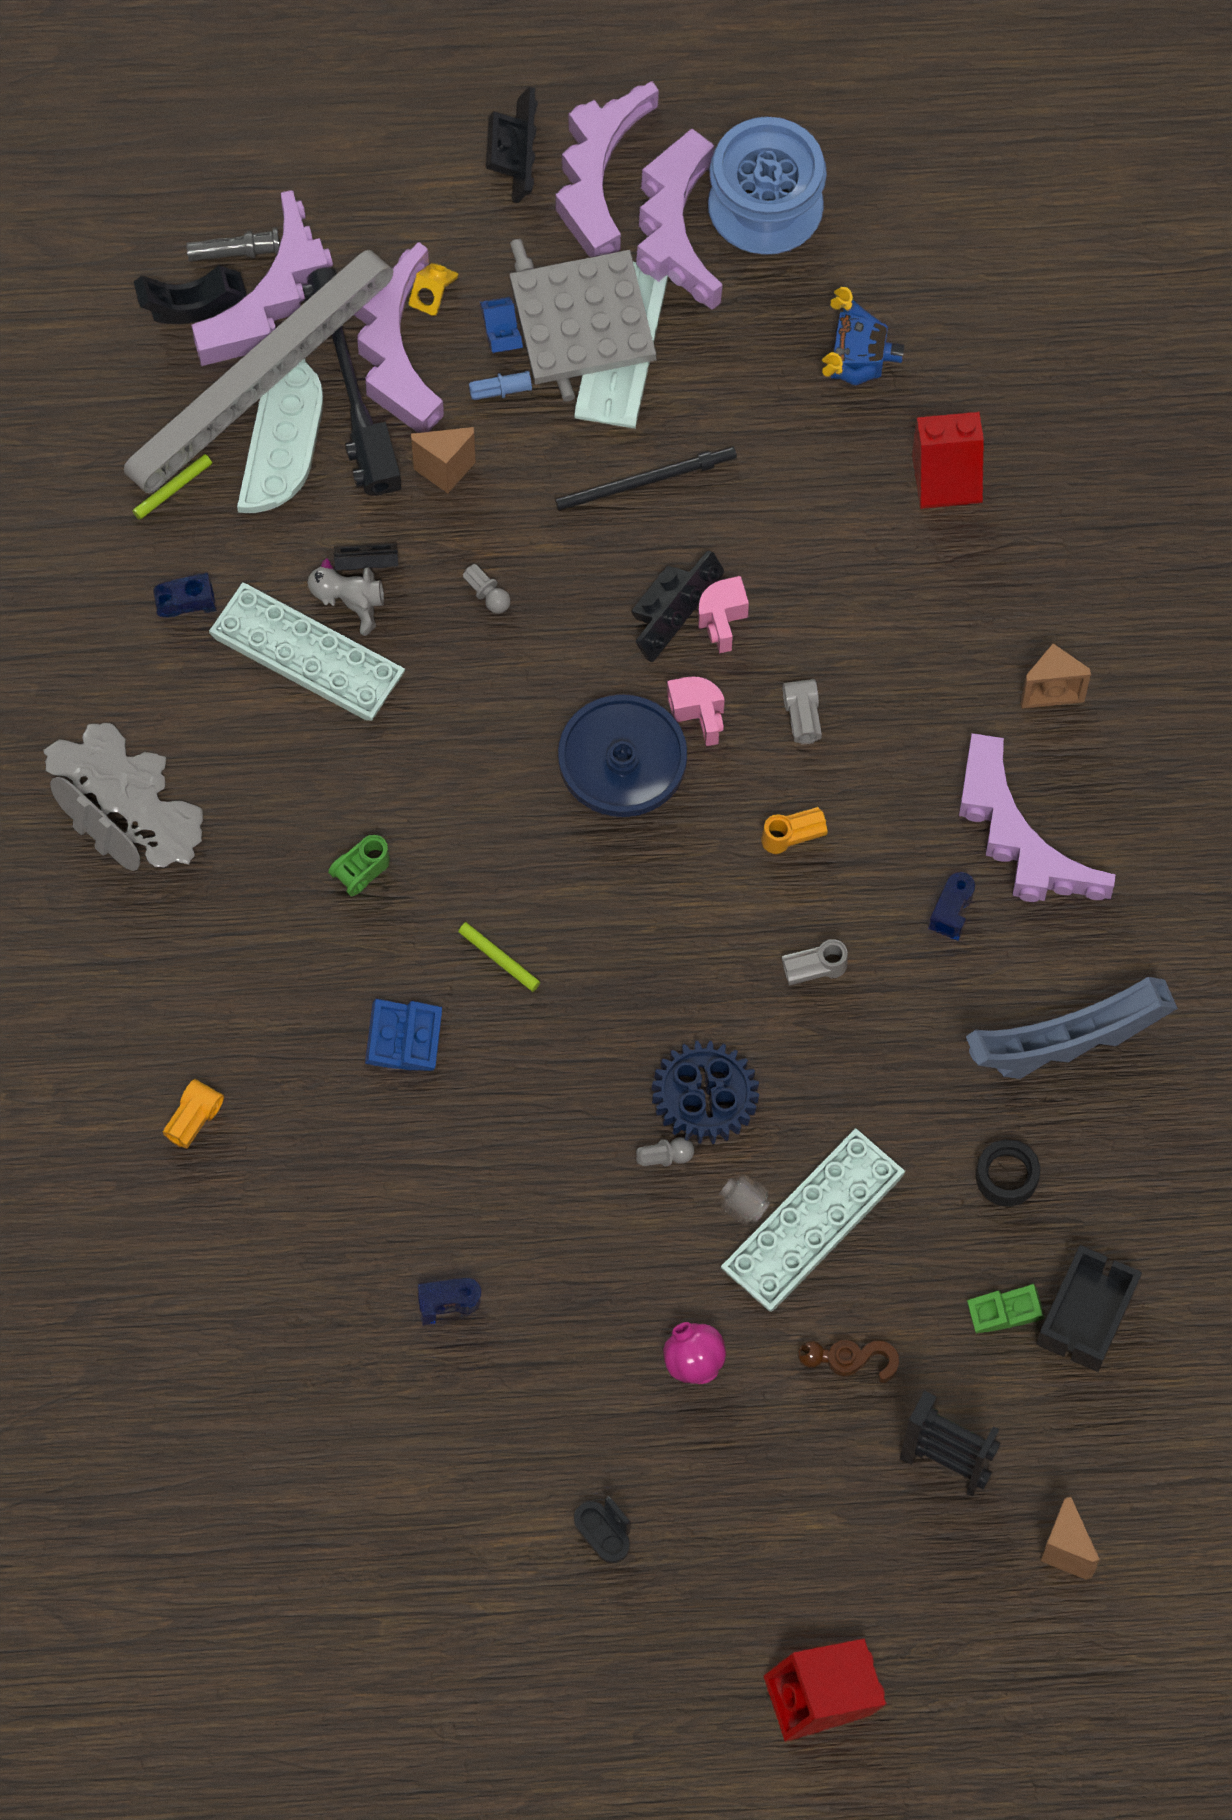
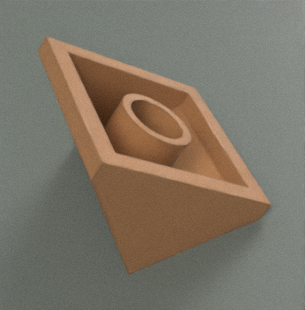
[411,427,476,493]
[1021,643,1091,709]
[1041,1497,1100,1580]

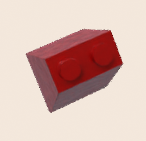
[912,412,984,509]
[763,1639,886,1742]

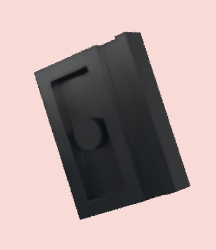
[334,542,398,570]

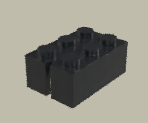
[1036,1245,1142,1373]

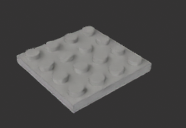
[510,250,656,385]

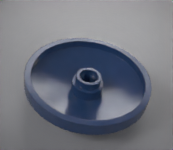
[558,695,687,817]

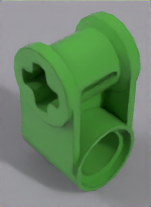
[328,835,390,896]

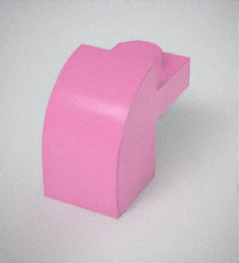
[698,576,749,653]
[667,677,725,746]

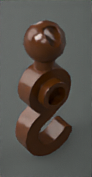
[798,1340,899,1383]

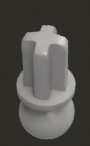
[463,564,511,614]
[636,1137,694,1166]

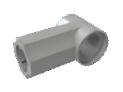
[783,679,822,745]
[782,939,848,985]

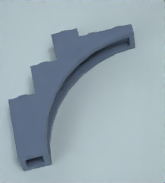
[966,977,1178,1079]

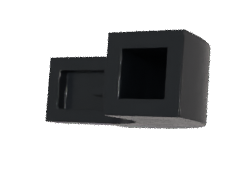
[133,265,247,324]

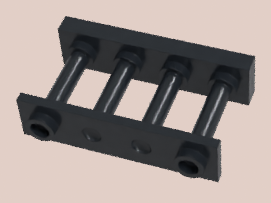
[900,1390,1001,1497]

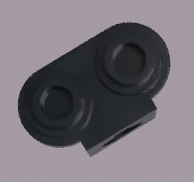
[574,1496,630,1563]

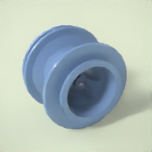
[708,117,827,255]

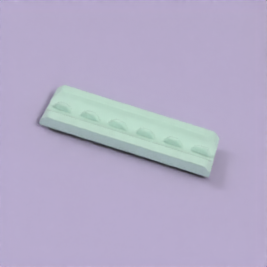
[574,262,669,429]
[209,582,405,721]
[721,1128,905,1312]

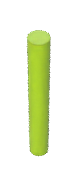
[132,454,212,520]
[458,922,541,992]

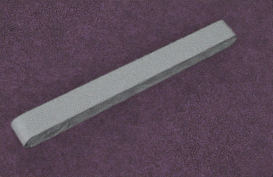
[123,250,393,493]

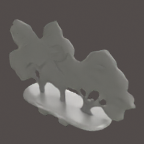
[43,723,203,871]

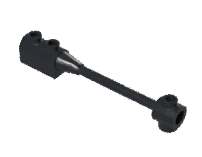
[302,268,401,496]

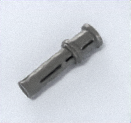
[186,228,280,262]

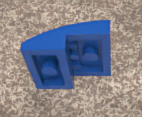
[365,999,442,1071]

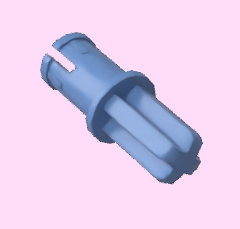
[469,371,532,400]

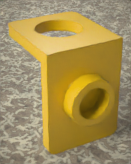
[409,263,459,316]

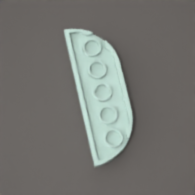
[237,359,323,513]

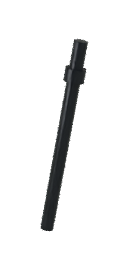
[555,446,737,511]

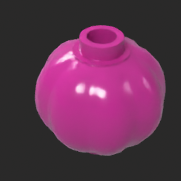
[663,1322,726,1384]

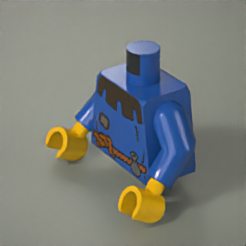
[822,287,904,386]

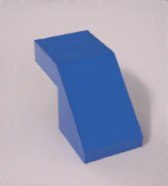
[480,297,523,353]

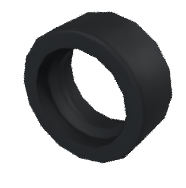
[976,1139,1041,1207]

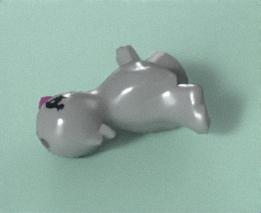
[308,558,384,636]

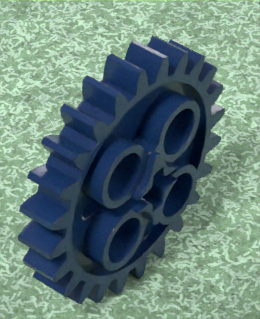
[651,1041,759,1144]

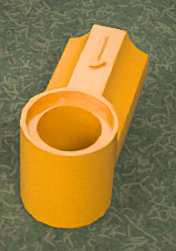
[761,807,828,854]
[163,1079,224,1149]

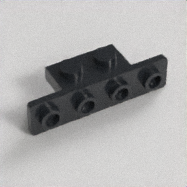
[486,86,538,204]
[631,550,724,662]

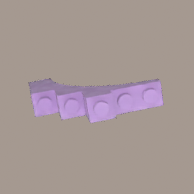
[556,82,658,258]
[636,129,723,310]
[192,190,333,366]
[354,242,444,433]
[959,733,1116,902]

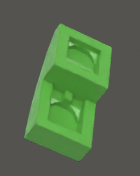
[967,1284,1045,1333]

